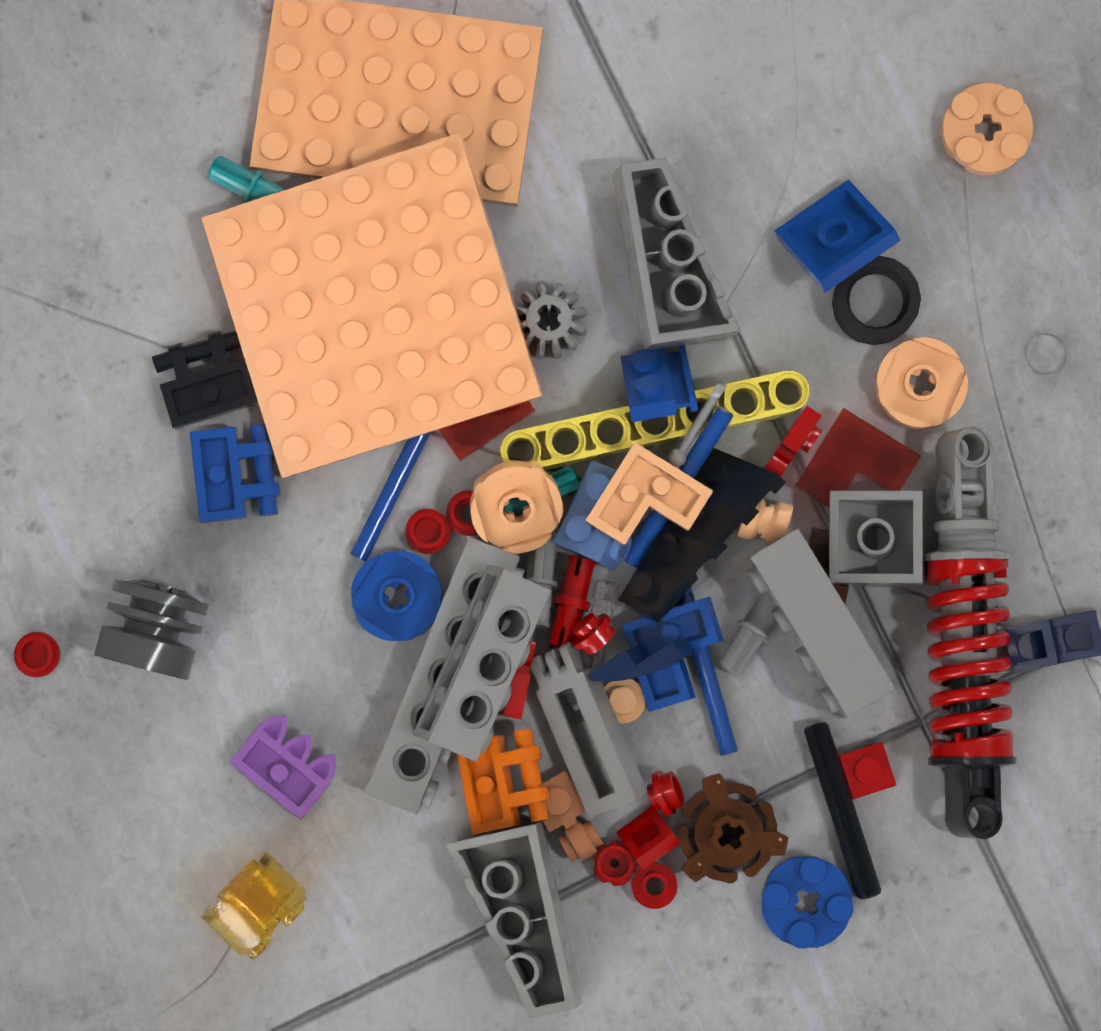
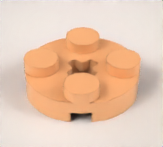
[941,83,1033,175]
[875,337,968,429]
[470,461,563,553]

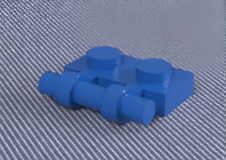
[190,424,281,523]

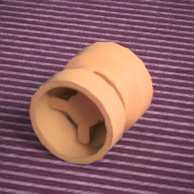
[737,498,793,546]

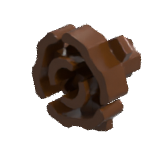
[676,773,789,884]

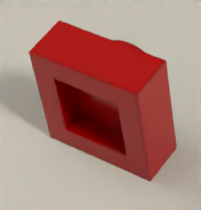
[838,742,897,799]
[616,806,680,870]

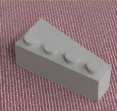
[613,158,741,350]
[747,528,896,718]
[445,821,583,1018]

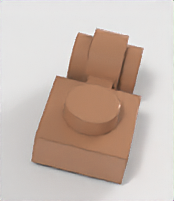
[542,770,603,862]

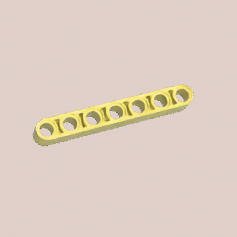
[500,371,810,470]

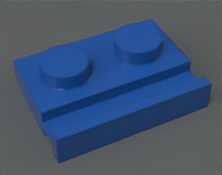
[620,345,698,422]

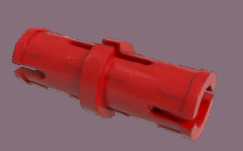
[547,555,597,649]

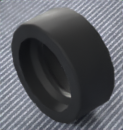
[832,256,921,345]

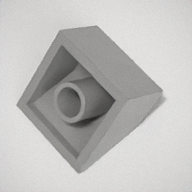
[829,490,923,587]

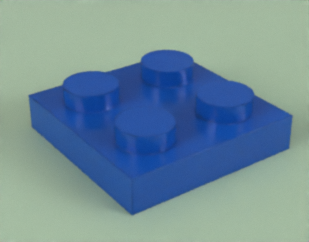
[774,179,900,293]

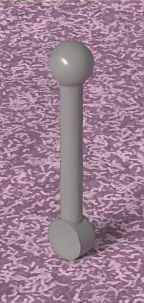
[668,381,727,467]

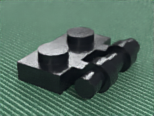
[152,330,259,430]

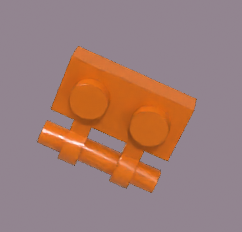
[457,728,550,835]

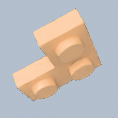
[585,442,713,545]

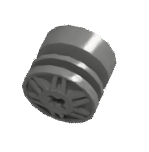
[94,579,209,680]

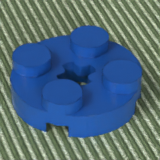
[351,551,442,641]
[761,856,853,949]

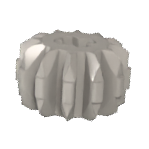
[515,282,587,359]

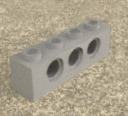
[413,564,551,762]

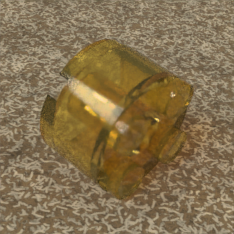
[200,850,306,960]

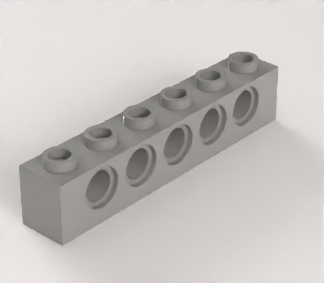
[364,537,525,814]

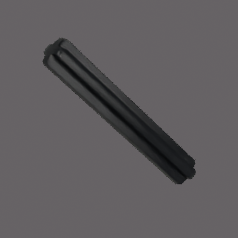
[804,722,881,900]

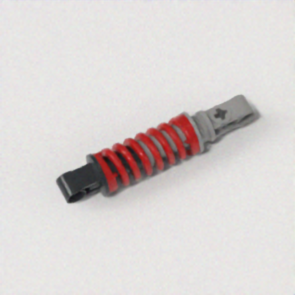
[923,426,1017,839]

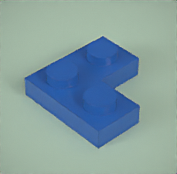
[622,597,724,712]

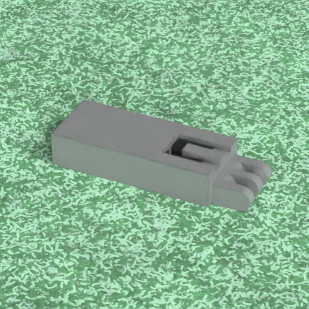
[531,642,648,819]

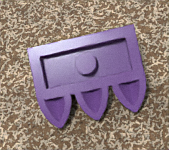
[229,715,336,820]

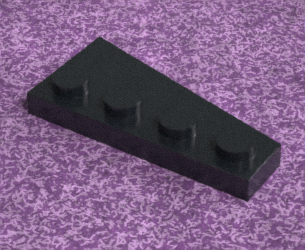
[618,448,786,623]

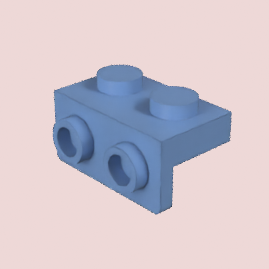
[553,460,649,571]

